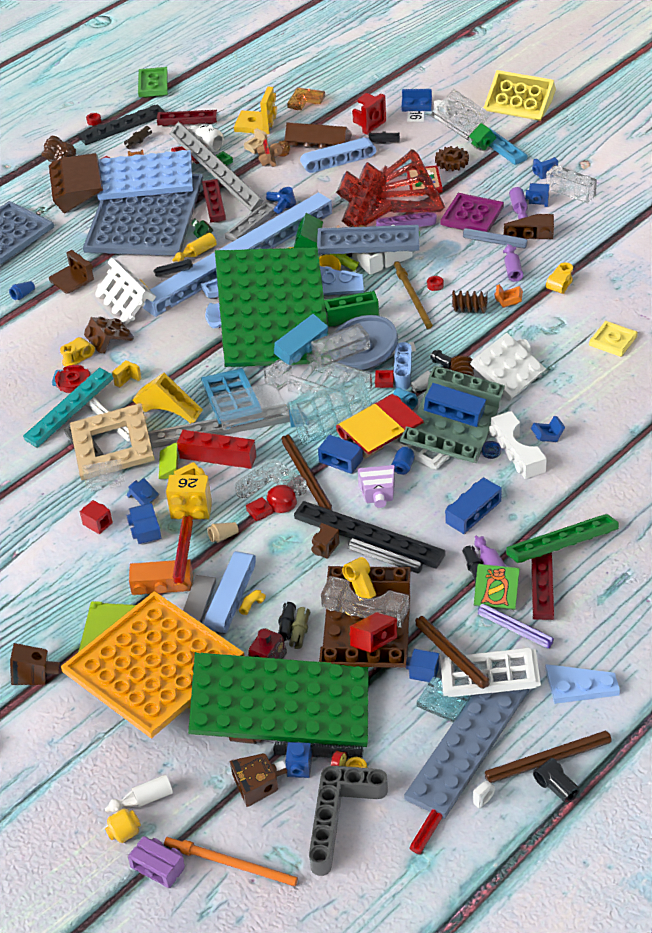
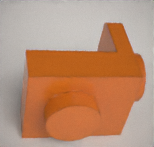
[494,284,523,308]

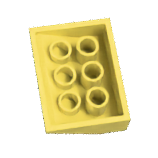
[483,70,556,121]

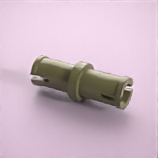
[289,607,311,649]

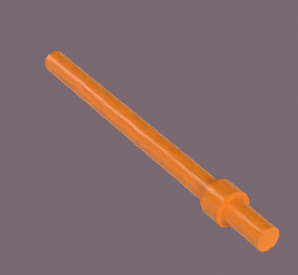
[164,837,298,886]

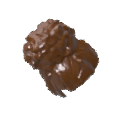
[41,135,76,162]

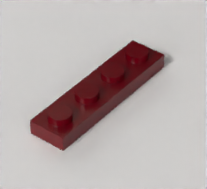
[157,109,217,126]
[202,179,226,223]
[531,552,554,620]

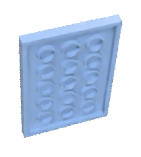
[97,150,193,200]

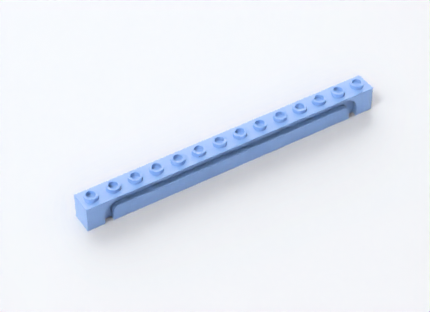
[143,192,332,317]

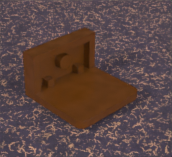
[49,250,94,294]
[84,316,134,354]

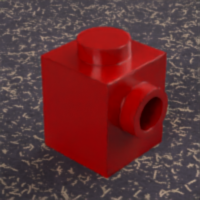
[79,500,113,534]

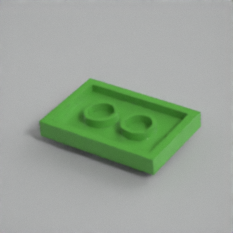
[138,67,168,98]

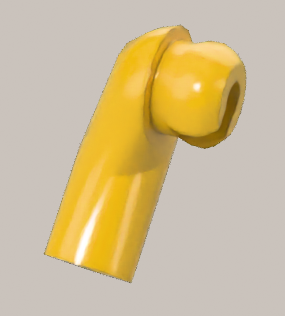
[239,590,266,615]

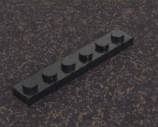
[78,104,165,146]

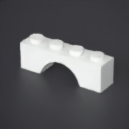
[489,411,547,479]

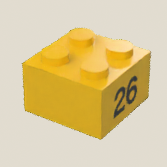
[166,475,212,519]

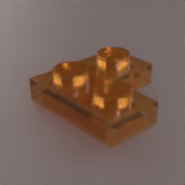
[287,87,325,110]

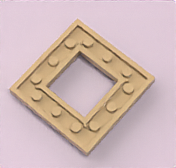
[70,403,155,480]

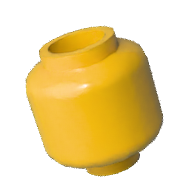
[105,808,141,843]

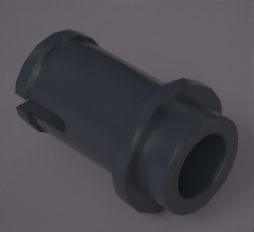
[430,350,452,369]

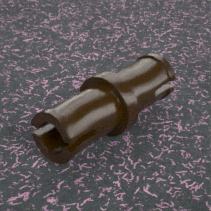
[124,126,152,149]

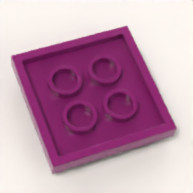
[441,192,504,232]

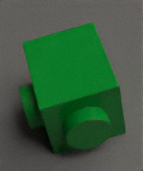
[468,123,497,151]

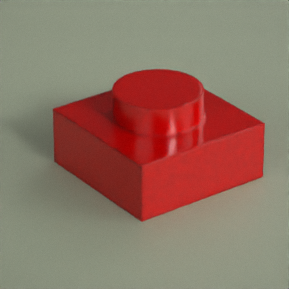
[375,370,394,388]
[246,497,273,522]

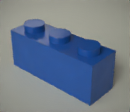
[424,383,486,427]
[445,477,502,534]

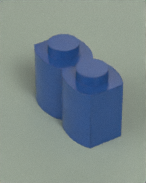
[126,503,161,544]

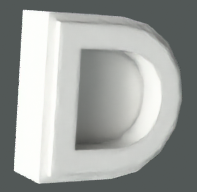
[473,781,495,808]

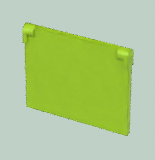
[78,601,136,652]

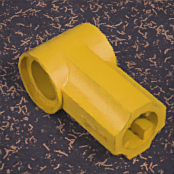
[342,557,376,602]

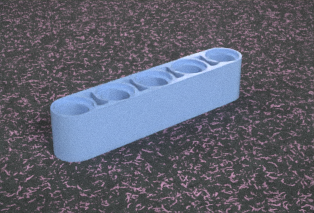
[300,137,376,173]
[204,551,256,633]

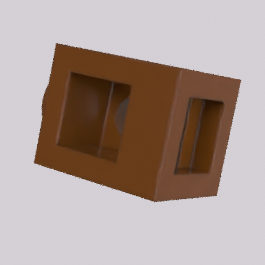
[311,523,340,559]

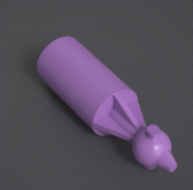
[509,187,528,219]
[503,244,523,282]
[474,535,507,567]

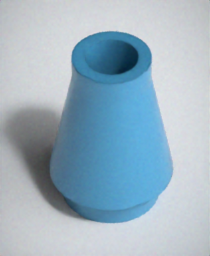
[393,388,418,410]

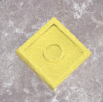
[589,321,638,357]

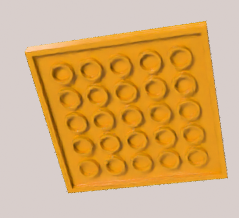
[61,591,245,739]

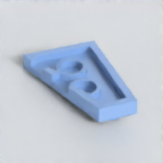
[545,664,620,704]

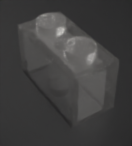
[82,459,125,492]

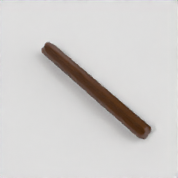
[281,434,332,510]
[415,616,490,689]
[484,730,612,783]

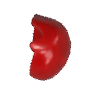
[266,485,297,513]

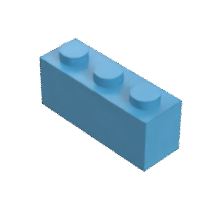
[274,314,328,366]

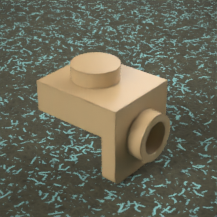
[244,128,268,154]

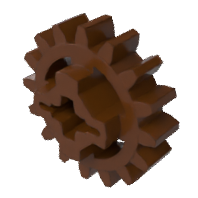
[435,146,469,172]

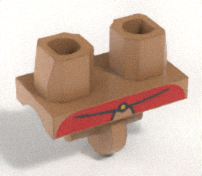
[257,139,282,167]

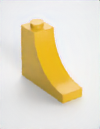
[132,372,203,423]

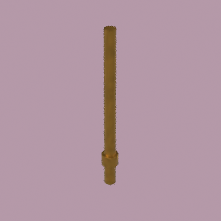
[394,261,433,329]

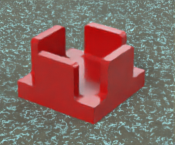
[352,93,386,135]

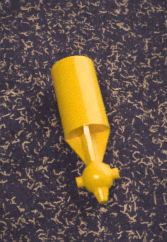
[172,233,217,262]

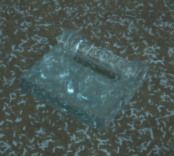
[417,676,472,723]

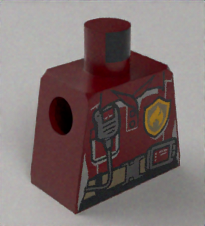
[248,628,287,659]

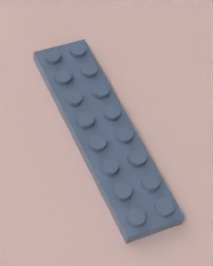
[404,674,529,819]

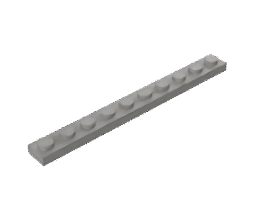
[169,122,264,212]

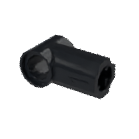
[533,758,580,803]

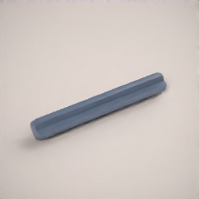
[463,228,528,249]

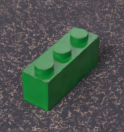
[294,213,323,248]
[324,291,379,327]

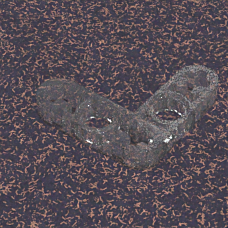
[235,459,307,498]

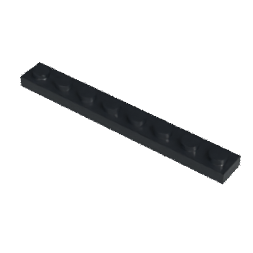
[294,501,445,569]

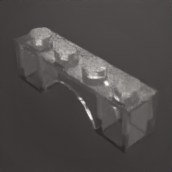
[321,576,409,627]

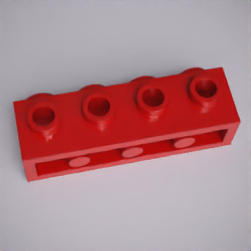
[177,430,257,469]

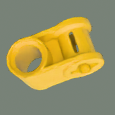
[546,262,573,294]
[60,337,95,367]

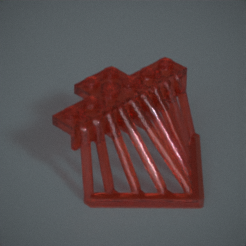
[336,149,445,227]

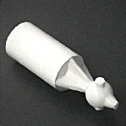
[104,774,173,813]

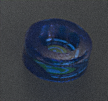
[482,441,501,459]

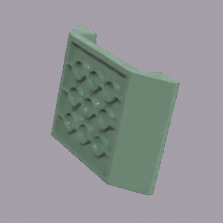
[400,366,505,463]

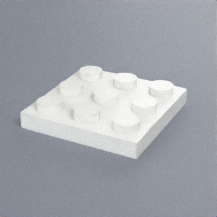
[470,333,546,401]

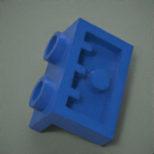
[401,89,432,112]

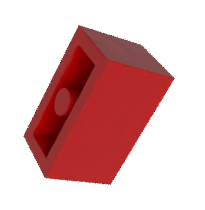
[350,612,397,653]

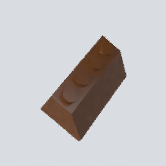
[284,122,352,149]

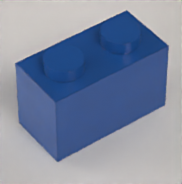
[318,434,363,474]

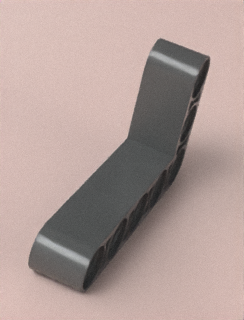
[309,766,388,876]

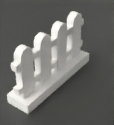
[95,257,156,324]

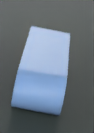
[394,342,412,390]

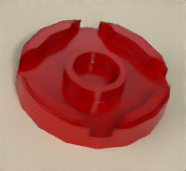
[55,365,90,393]

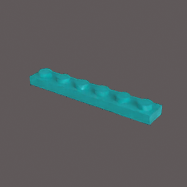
[23,367,114,448]

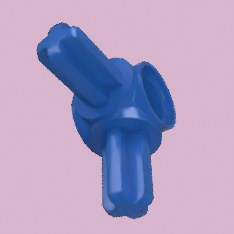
[266,187,296,214]

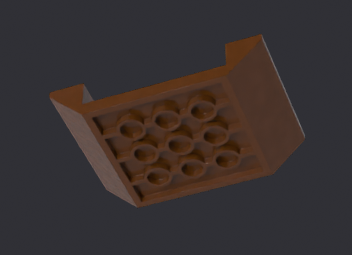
[319,566,411,668]

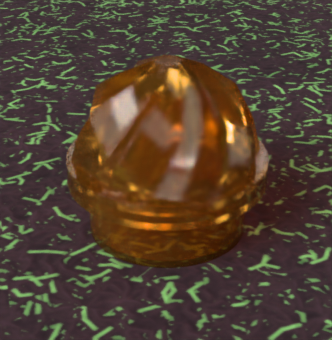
[278,140,290,157]

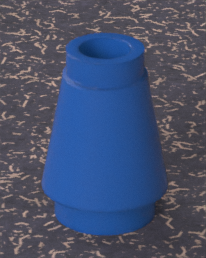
[9,281,35,300]

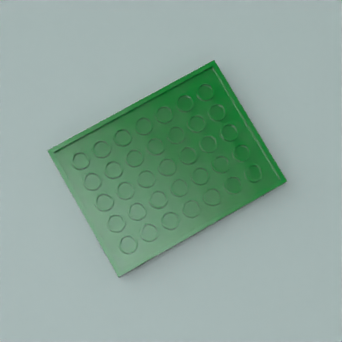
[215,247,332,367]

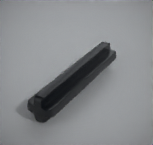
[153,259,193,277]

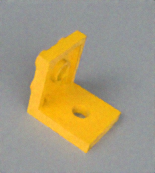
[234,86,277,134]

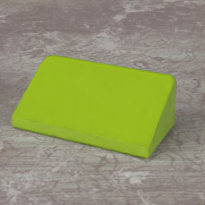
[159,443,179,479]

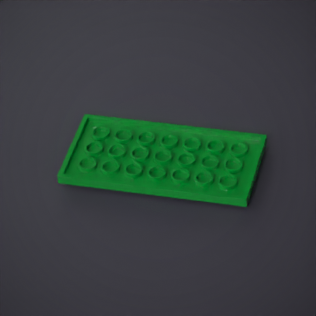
[188,652,368,747]

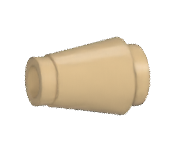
[207,522,238,543]

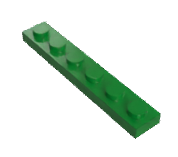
[506,514,619,563]

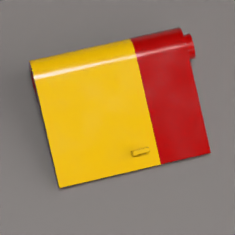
[336,394,424,455]

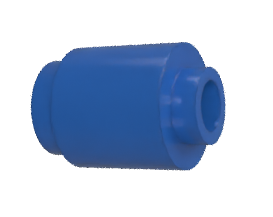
[391,447,415,475]

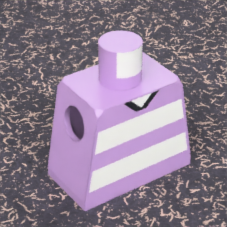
[357,465,395,508]

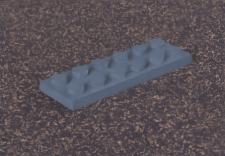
[317,225,419,255]

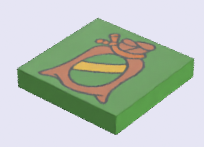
[473,564,520,610]

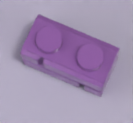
[128,836,185,888]

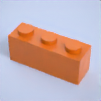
[129,559,193,595]

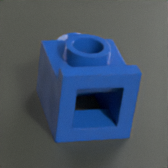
[525,183,549,207]

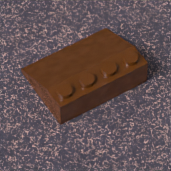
[49,153,103,214]

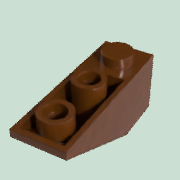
[503,214,554,239]

